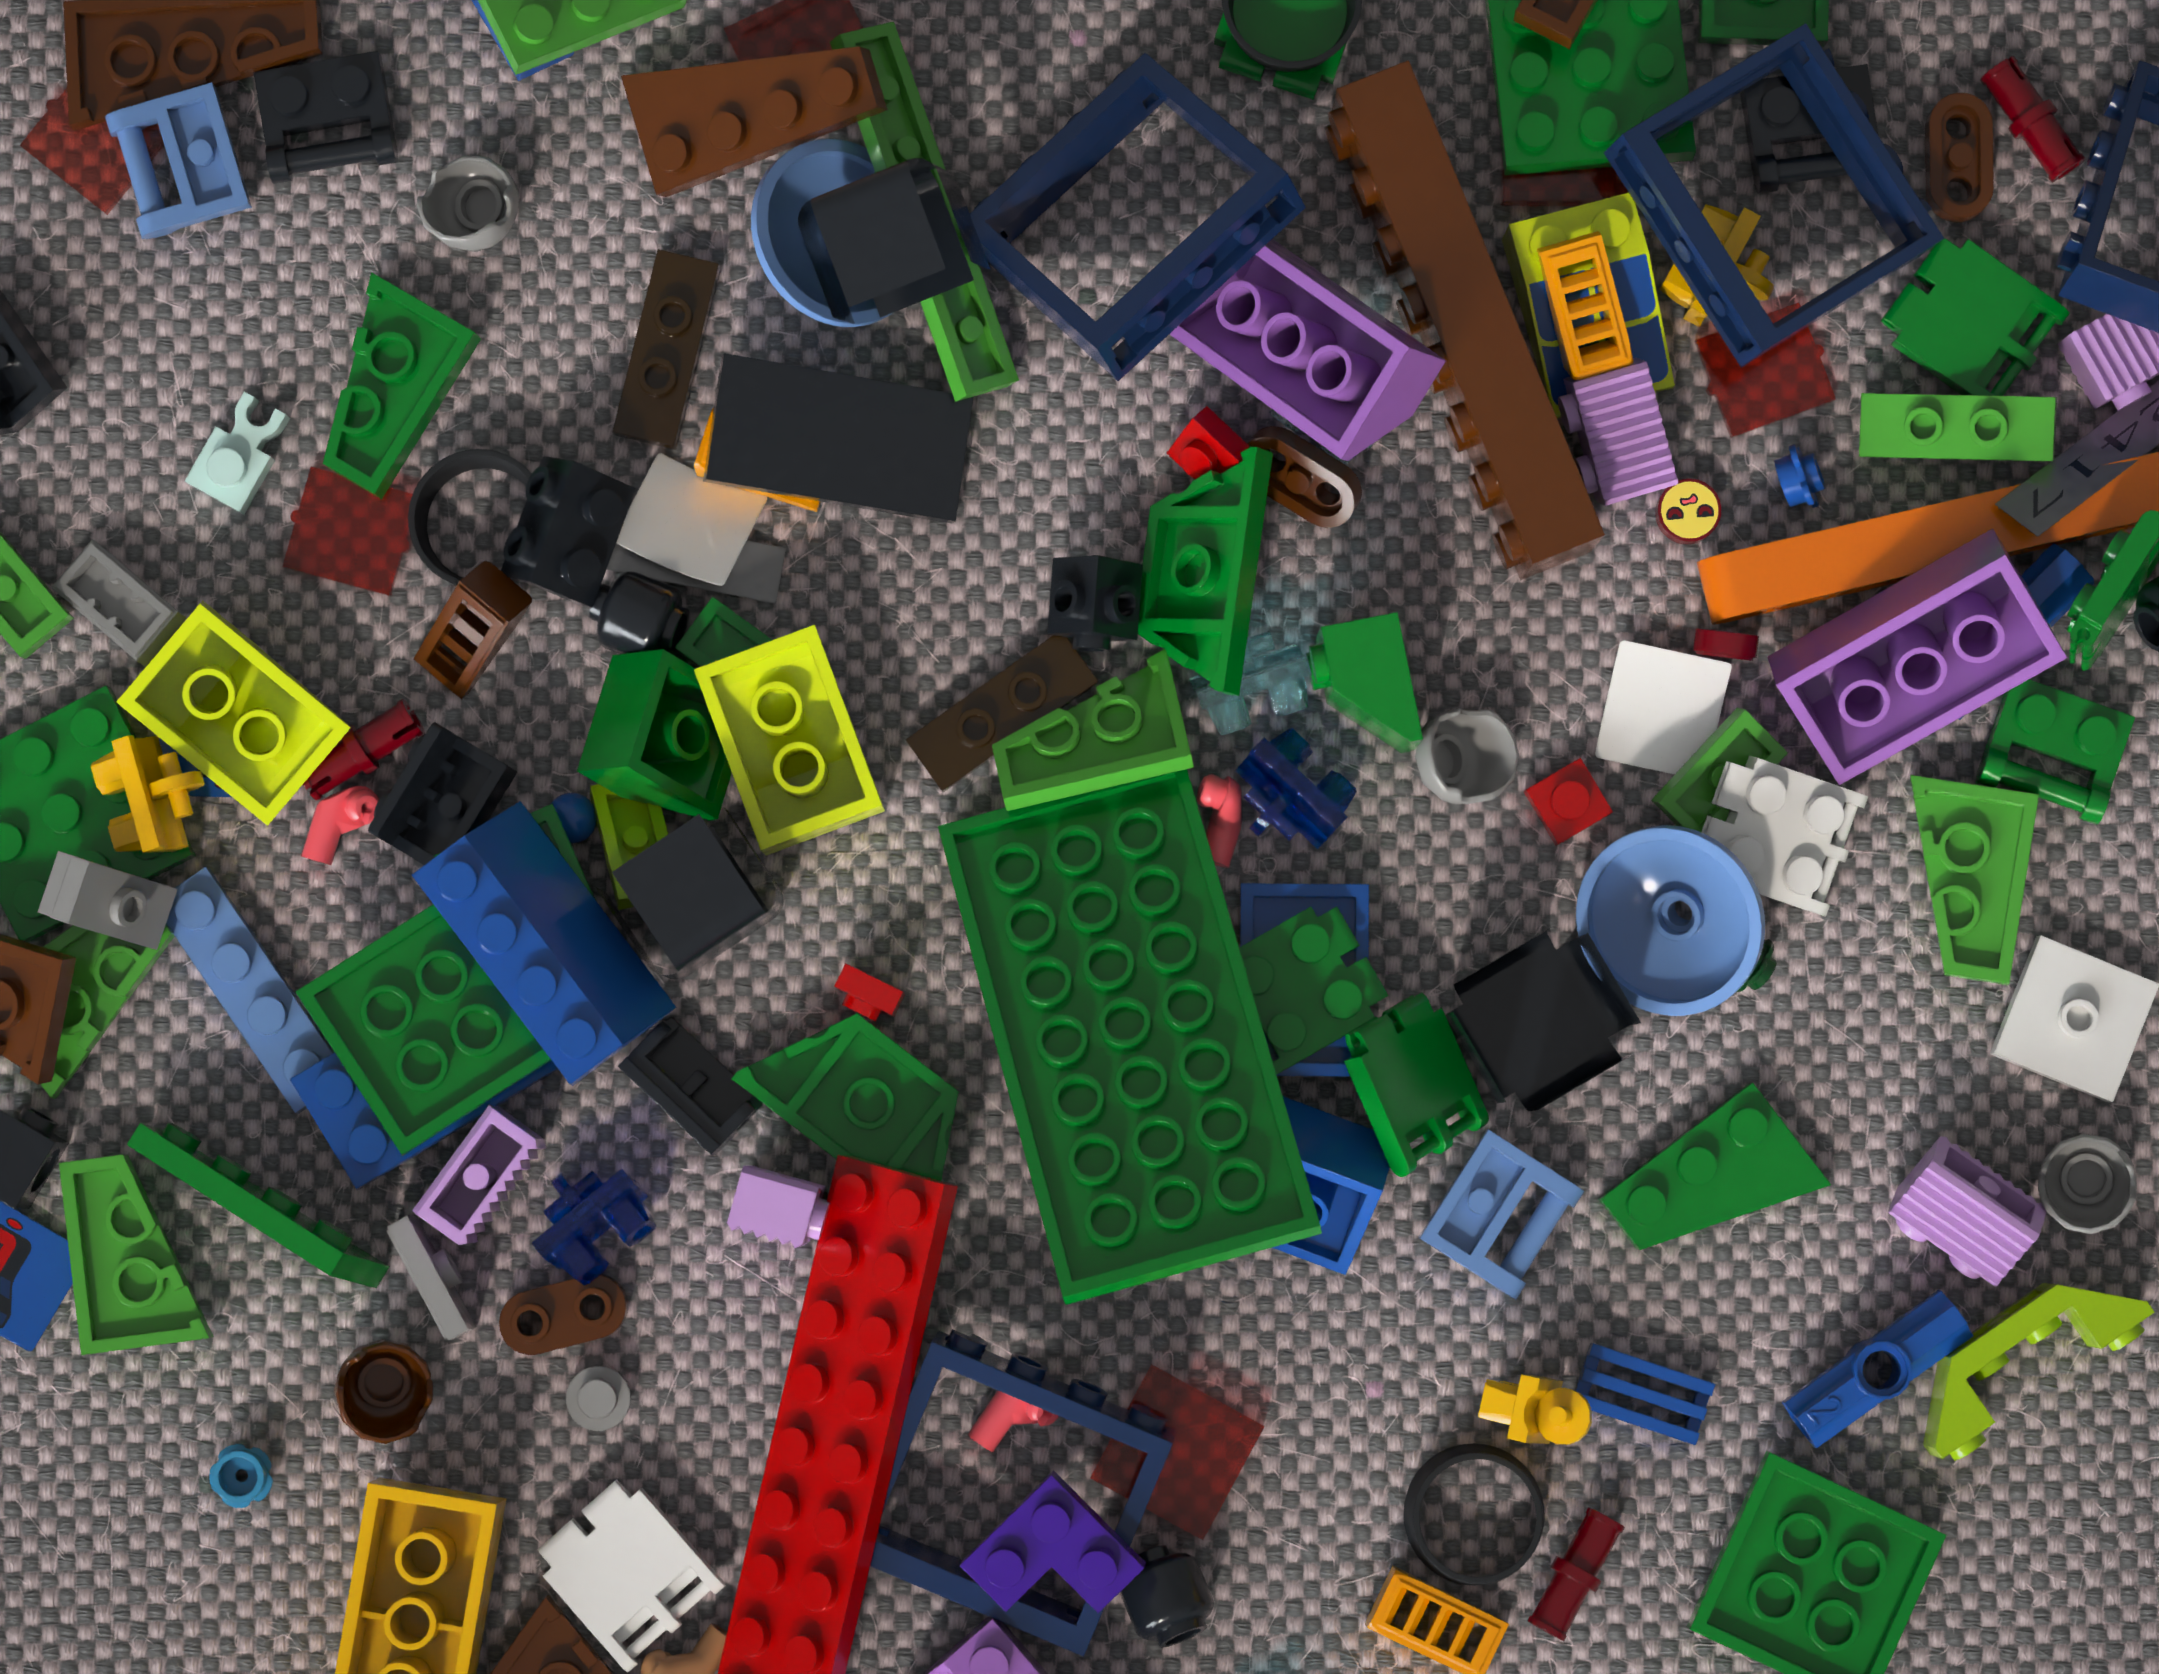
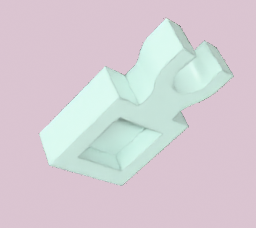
[185,391,290,515]

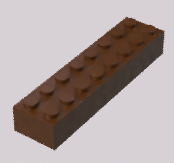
[1325,60,1605,580]

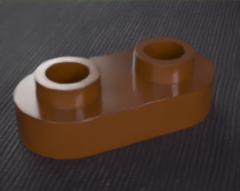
[1925,93,1994,223]
[1247,426,1362,528]
[499,1274,628,1355]

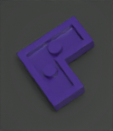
[959,1470,1146,1613]

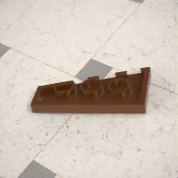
[63,0,323,131]
[621,46,888,197]

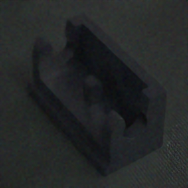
[618,1016,764,1155]

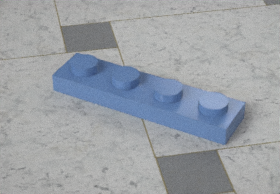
[166,867,334,1114]

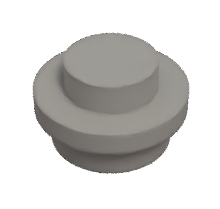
[566,1366,631,1431]

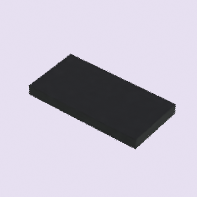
[703,353,973,524]

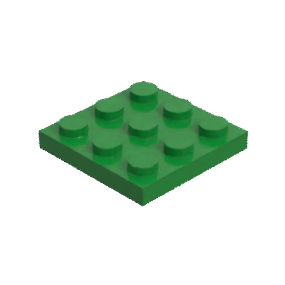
[1485,0,1696,176]
[0,685,196,942]
[295,904,551,1156]
[1686,1451,1947,1674]

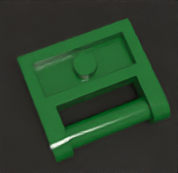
[1976,679,2135,825]

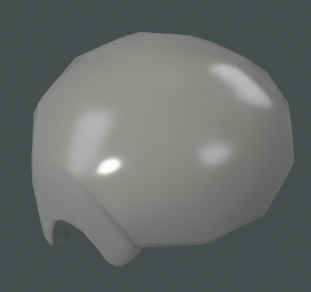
[416,155,520,252]
[1415,708,1519,804]
[2038,1134,2137,1234]

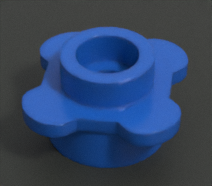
[1774,444,1826,508]

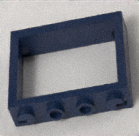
[1604,23,1944,368]
[970,53,1306,381]
[2056,60,2159,333]
[870,1329,1177,1657]

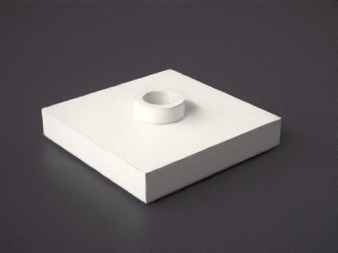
[1990,935,2159,1103]

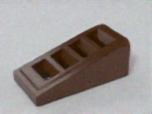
[414,561,532,700]

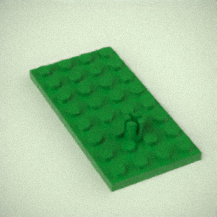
[938,769,1322,1305]

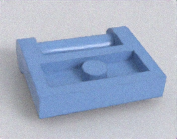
[105,82,252,239]
[1418,1129,1584,1300]

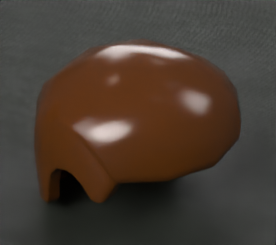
[334,1339,434,1444]

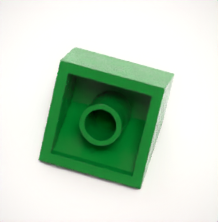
[1306,612,1423,753]
[577,649,732,820]

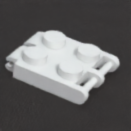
[1701,755,1868,917]
[537,1479,726,1672]

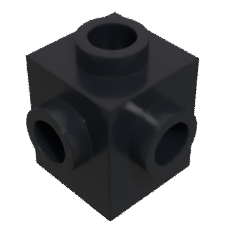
[1047,555,1143,652]

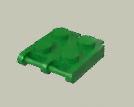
[1214,0,1347,100]
[1881,238,2070,396]
[2067,510,2159,671]
[1239,907,1389,1075]
[1344,993,1489,1177]

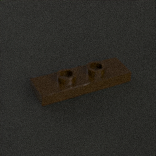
[612,249,721,450]
[906,635,1098,793]

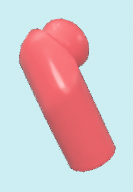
[1197,774,1242,868]
[301,786,379,866]
[967,1390,1059,1452]

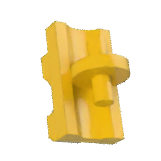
[1659,204,1774,327]
[91,735,205,853]
[1478,1374,1592,1445]

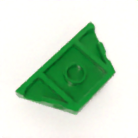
[1138,447,1273,696]
[732,1013,959,1181]

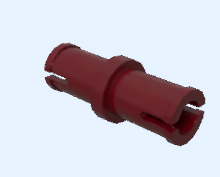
[1980,56,2086,183]
[303,699,425,801]
[1527,1507,1625,1642]

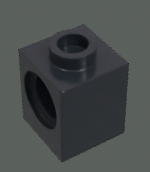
[0,1105,69,1210]

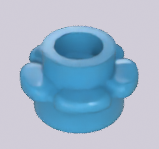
[209,1444,273,1508]

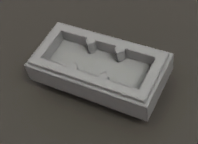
[51,539,187,667]
[387,1215,477,1340]

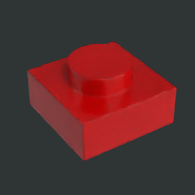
[1167,406,1250,480]
[1524,758,1613,846]
[834,963,905,1022]

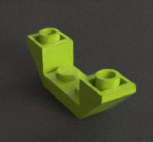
[1923,1283,2155,1461]

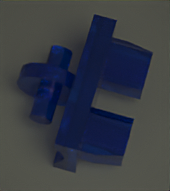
[1235,728,1357,849]
[532,1169,657,1286]

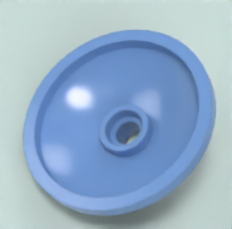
[751,139,894,327]
[1576,825,1765,1016]

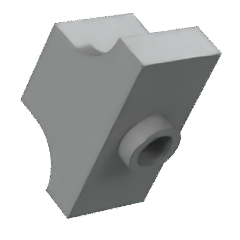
[38,851,177,950]

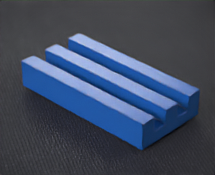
[1575,1343,1716,1445]

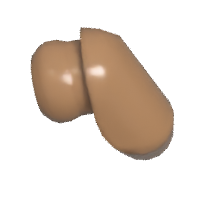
[640,1623,727,1674]

